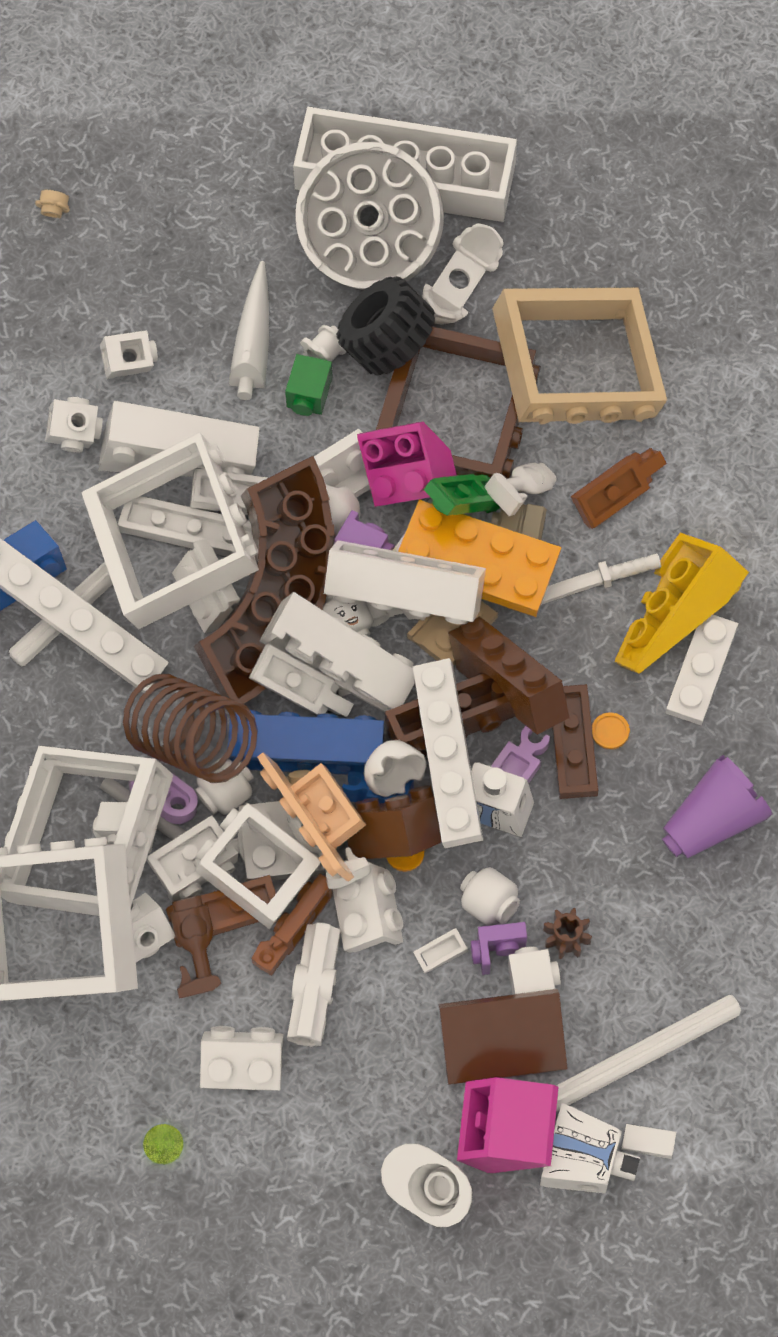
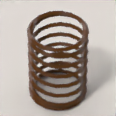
[123,674,258,783]

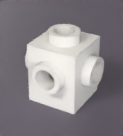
[45,397,103,452]
[131,893,175,962]

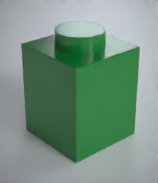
[285,354,333,416]

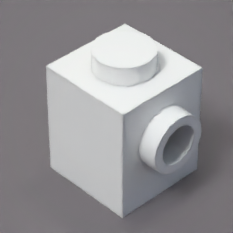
[508,947,561,994]

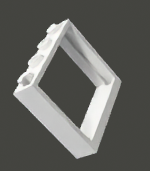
[81,433,259,629]
[0,746,173,916]
[0,837,138,1001]

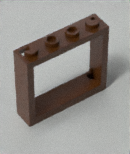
[376,326,541,479]

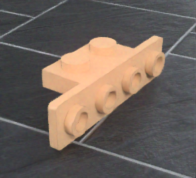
[257,752,366,882]

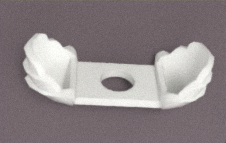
[422,223,503,325]

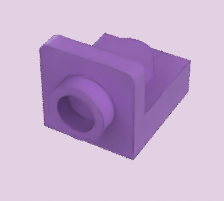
[471,922,527,975]

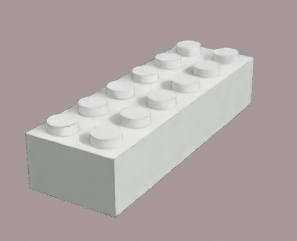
[293,107,517,222]

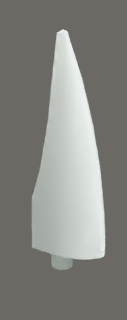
[229,261,269,400]

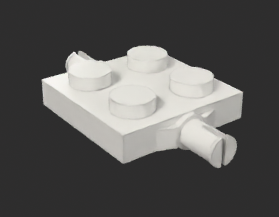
[230,801,347,881]

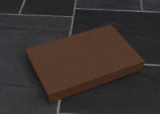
[438,989,568,1085]

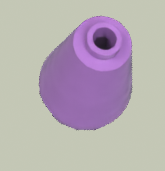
[662,755,773,859]

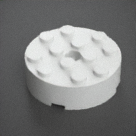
[296,142,444,290]

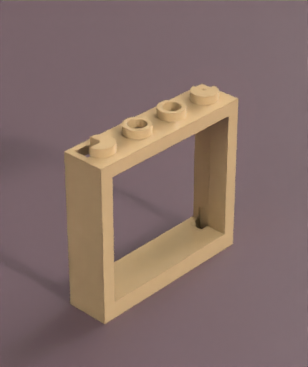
[492,288,667,425]

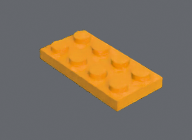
[398,499,561,617]

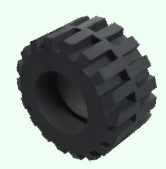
[336,276,435,376]

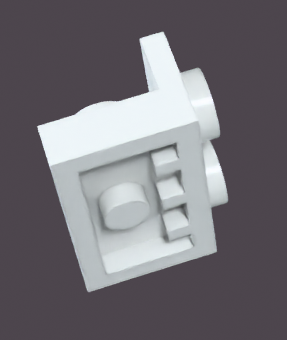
[314,428,370,498]
[146,815,238,902]

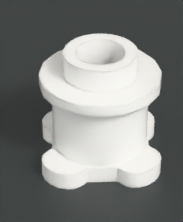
[300,325,346,370]

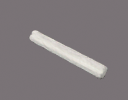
[9,562,113,666]

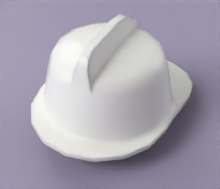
[381,1144,472,1227]

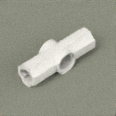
[287,922,341,1047]

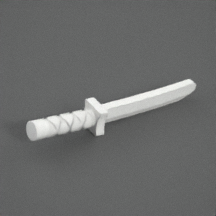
[541,553,661,605]

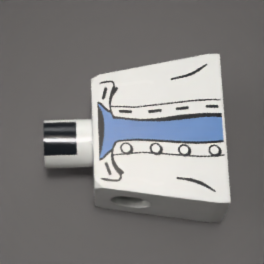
[471,763,534,837]
[540,1103,640,1193]

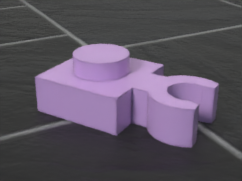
[491,726,550,784]

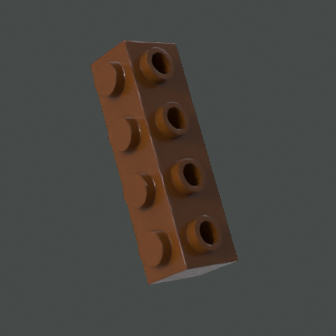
[385,673,516,757]

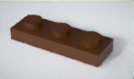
[552,684,598,799]

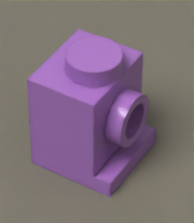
[334,510,395,551]

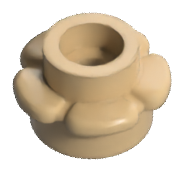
[35,190,70,218]

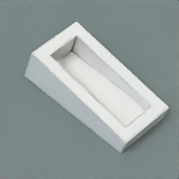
[413,928,469,973]
[622,1124,677,1159]

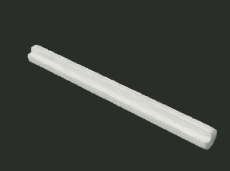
[556,995,741,1112]

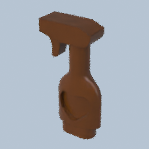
[170,895,221,999]

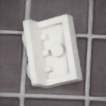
[333,862,403,953]
[200,1026,284,1090]

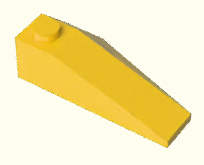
[614,532,749,674]

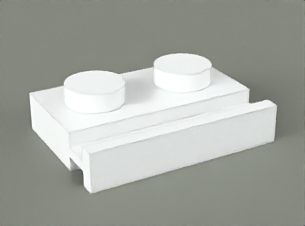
[172,539,240,633]

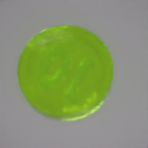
[143,1124,184,1165]

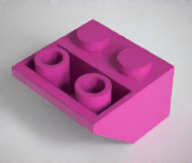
[357,421,457,507]
[457,1077,559,1173]

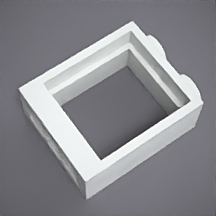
[195,803,321,929]

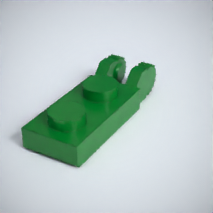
[423,474,501,516]

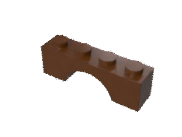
[448,616,570,735]

